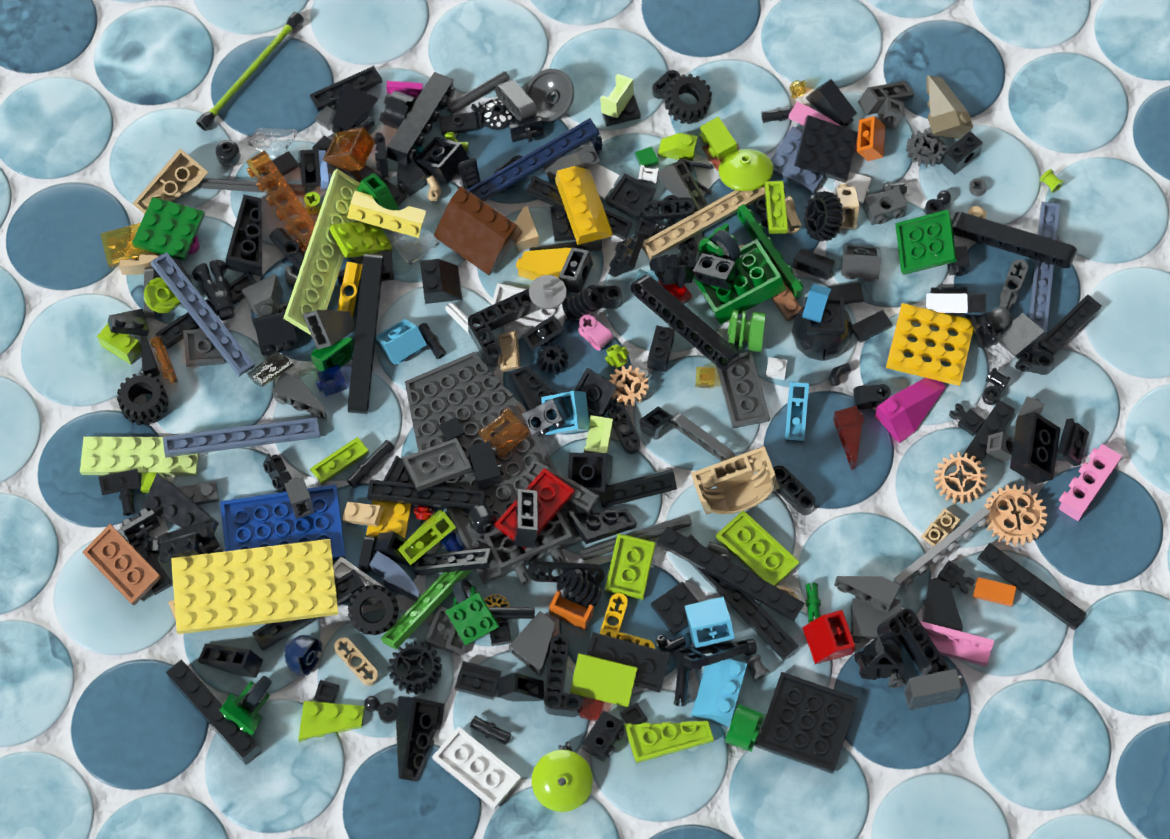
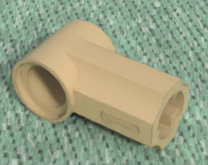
[785,196,802,234]

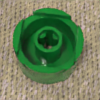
[725,704,765,752]

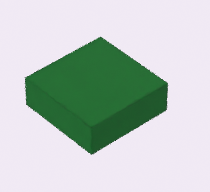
[635,146,659,168]

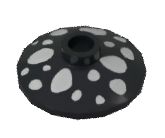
[482,98,515,130]

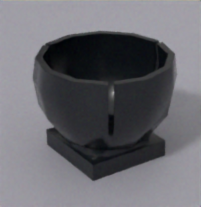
[792,297,853,361]

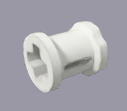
[638,165,659,184]

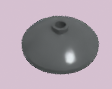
[525,69,574,122]

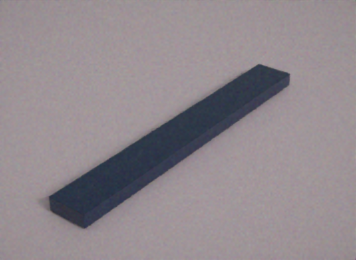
[467,118,600,202]

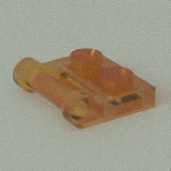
[150,336,178,384]
[478,407,530,457]

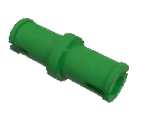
[805,582,821,623]

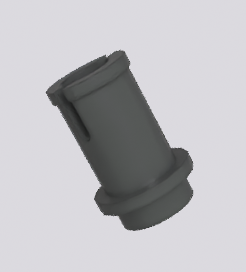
[883,181,907,193]

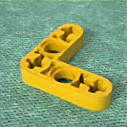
[600,593,655,649]

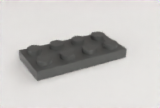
[715,351,770,429]

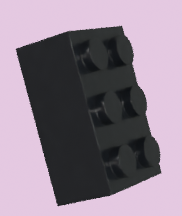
[1010,412,1061,484]

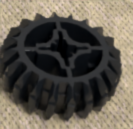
[804,191,844,241]
[388,641,442,695]

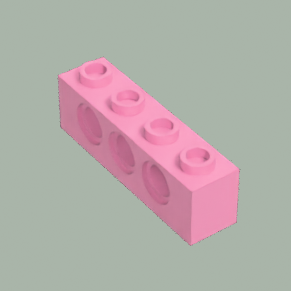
[1059,444,1122,522]

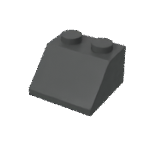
[841,244,881,281]

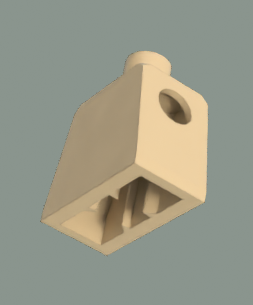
[836,184,859,230]

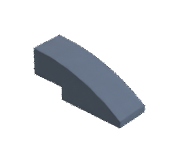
[370,551,420,602]

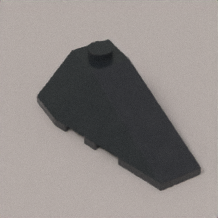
[396,696,445,782]

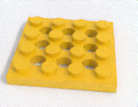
[886,303,973,386]

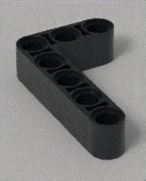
[468,288,541,367]

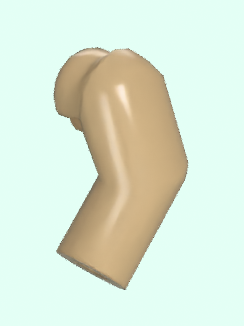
[426,175,441,202]

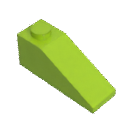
[398,510,456,565]

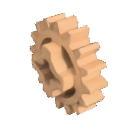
[609,366,649,406]

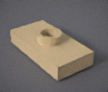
[498,331,521,372]

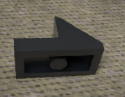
[639,406,673,440]

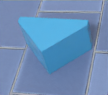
[802,284,832,323]

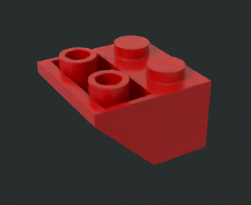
[802,610,855,665]

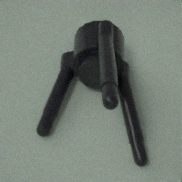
[678,157,713,194]

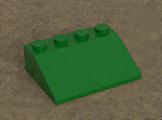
[693,239,786,325]

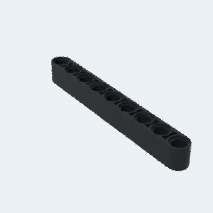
[348,253,384,414]

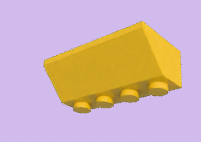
[555,166,613,245]

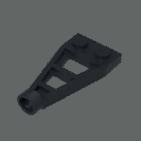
[672,638,757,670]

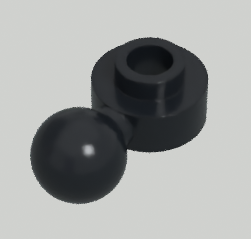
[924,190,951,215]
[364,696,397,724]

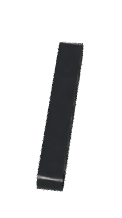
[952,212,1077,268]
[631,275,740,370]

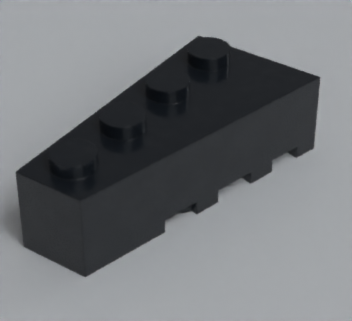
[226,194,262,277]

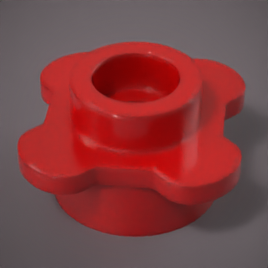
[414,505,434,520]

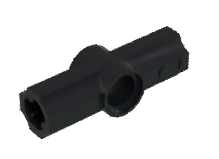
[269,227,305,272]

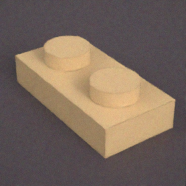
[342,502,384,527]

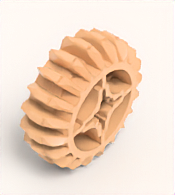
[934,452,987,505]

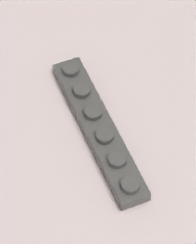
[894,506,990,588]

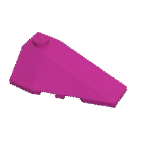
[875,378,946,444]

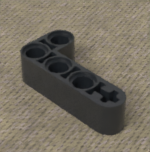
[877,609,949,676]
[544,634,582,717]

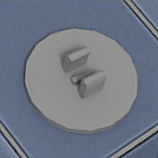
[529,275,566,309]

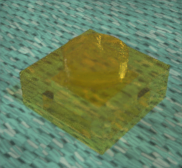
[695,367,715,388]

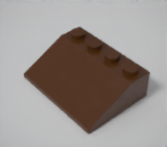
[433,186,523,276]

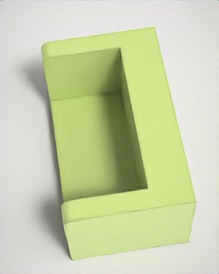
[600,74,634,118]
[584,416,613,453]

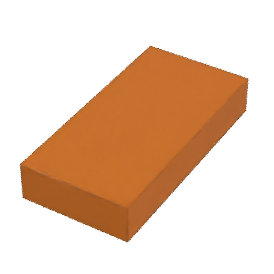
[973,577,1016,607]

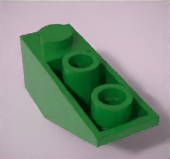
[357,173,400,211]

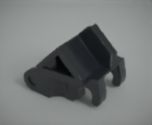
[649,253,696,288]
[854,636,904,680]

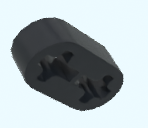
[652,70,681,99]
[359,535,376,572]

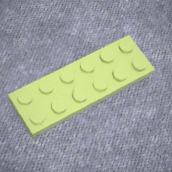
[80,437,199,476]

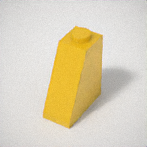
[516,248,571,280]

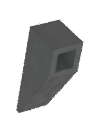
[272,372,327,419]
[834,576,901,612]

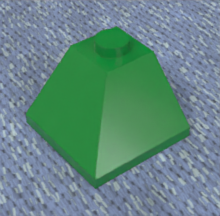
[310,337,354,378]

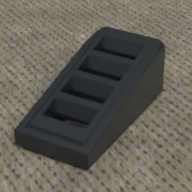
[458,158,481,190]
[141,336,160,377]

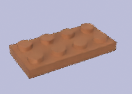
[82,524,162,605]

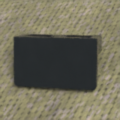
[793,249,835,280]

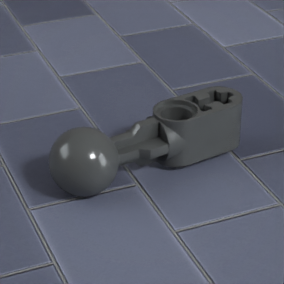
[990,259,1028,332]

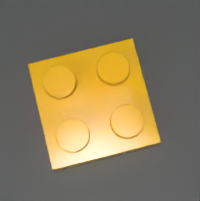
[366,501,411,539]

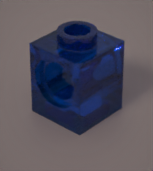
[316,365,347,397]

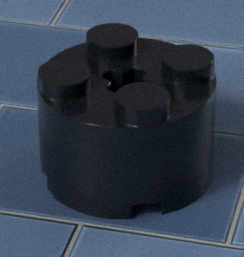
[379,90,417,130]

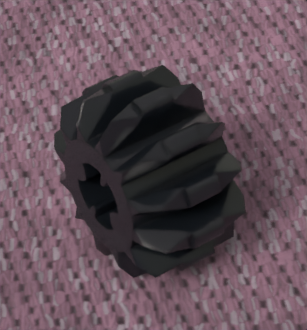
[536,343,569,375]

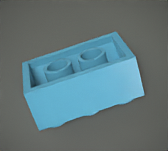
[691,659,747,727]

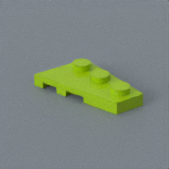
[298,701,365,742]

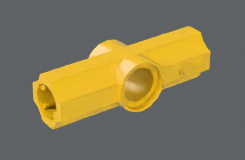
[337,262,363,318]

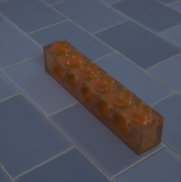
[246,150,316,251]

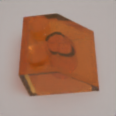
[323,127,375,171]

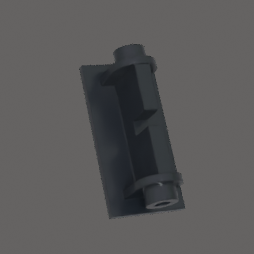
[263,453,292,493]

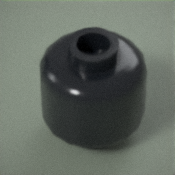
[216,140,241,167]
[468,505,497,534]

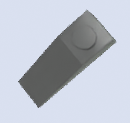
[858,81,914,115]
[543,141,600,180]
[658,159,708,212]

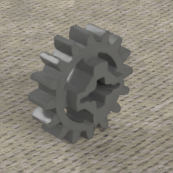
[906,129,946,168]

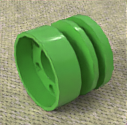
[727,309,766,352]

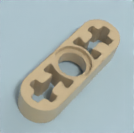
[334,637,379,686]

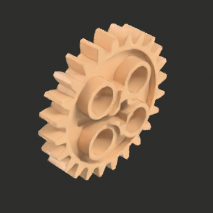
[984,484,1047,546]

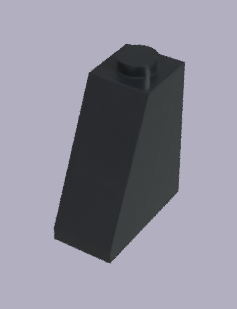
[805,79,857,127]
[327,84,378,134]
[921,578,963,632]

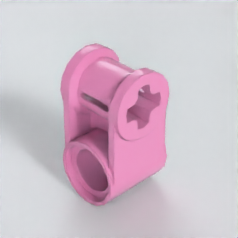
[578,314,613,351]

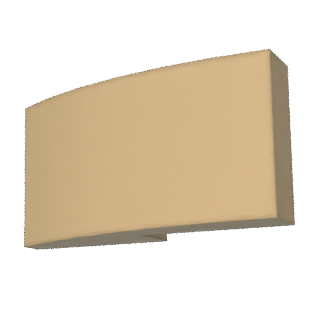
[119,254,159,275]
[921,508,960,547]

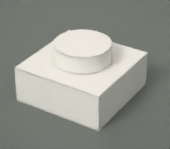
[766,357,787,380]

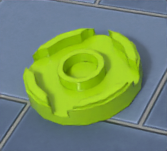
[144,277,180,313]

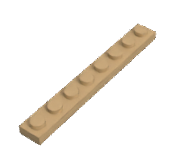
[641,186,765,260]

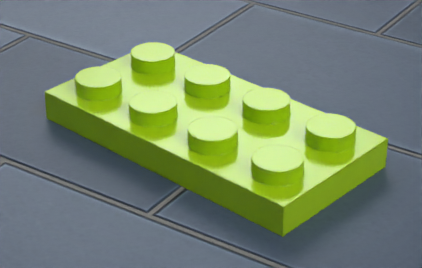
[715,511,800,587]

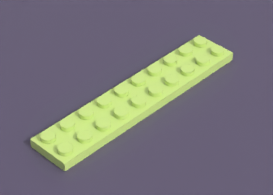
[283,169,360,335]

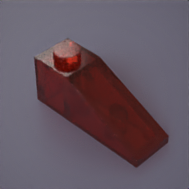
[833,406,864,470]

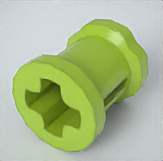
[1040,169,1064,193]
[304,192,322,215]

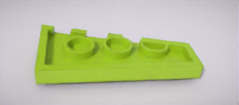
[624,721,714,764]

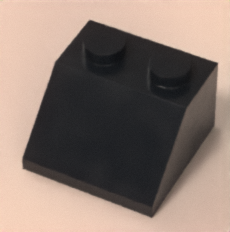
[414,136,469,184]
[420,259,462,304]
[253,312,299,355]
[568,453,613,492]

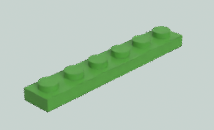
[380,570,472,650]

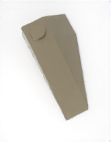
[926,75,973,139]

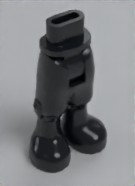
[192,260,235,321]

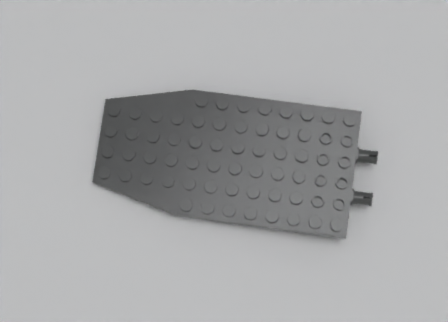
[405,352,582,585]

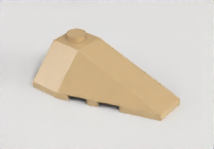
[132,148,209,214]

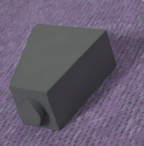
[242,274,283,317]
[303,309,356,349]
[509,611,556,676]

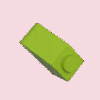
[657,133,698,161]

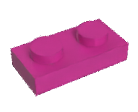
[386,81,423,99]

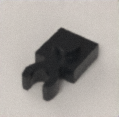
[949,403,985,436]
[937,560,975,594]

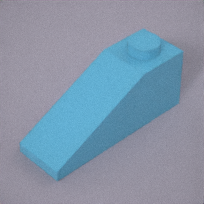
[785,381,809,441]

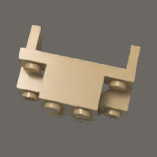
[691,446,779,515]

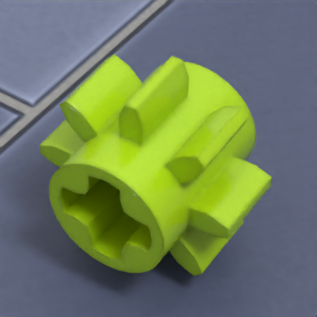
[605,344,629,368]

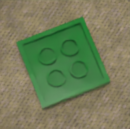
[132,197,205,261]
[895,210,957,275]

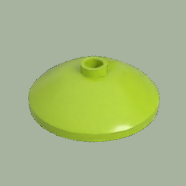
[718,149,773,191]
[531,750,593,812]

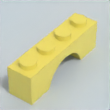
[347,191,426,238]

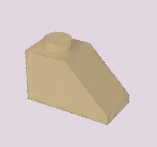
[513,206,539,252]

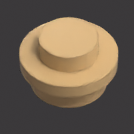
[968,206,986,219]

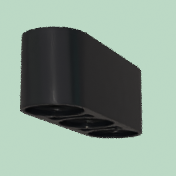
[773,465,815,515]

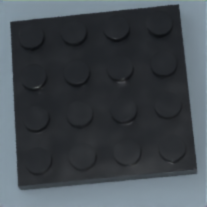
[755,672,858,774]

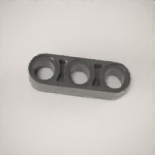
[495,80,537,121]

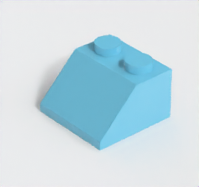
[375,319,427,364]
[541,391,590,435]

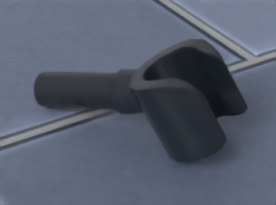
[471,102,485,129]

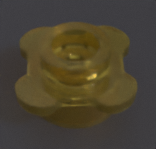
[789,80,807,99]

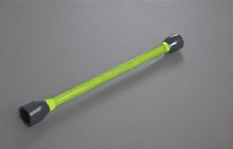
[196,11,304,131]

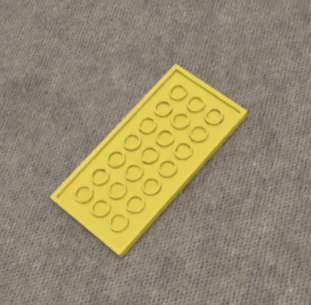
[171,539,339,634]

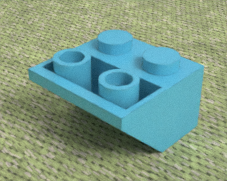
[684,596,735,648]

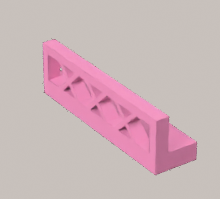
[920,621,994,667]

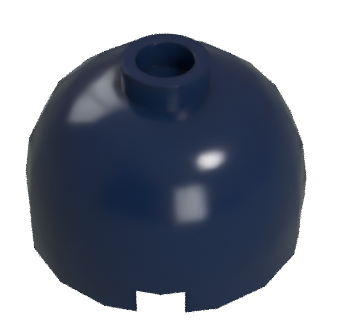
[284,635,322,676]

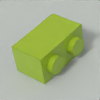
[699,116,738,162]
[97,323,142,364]

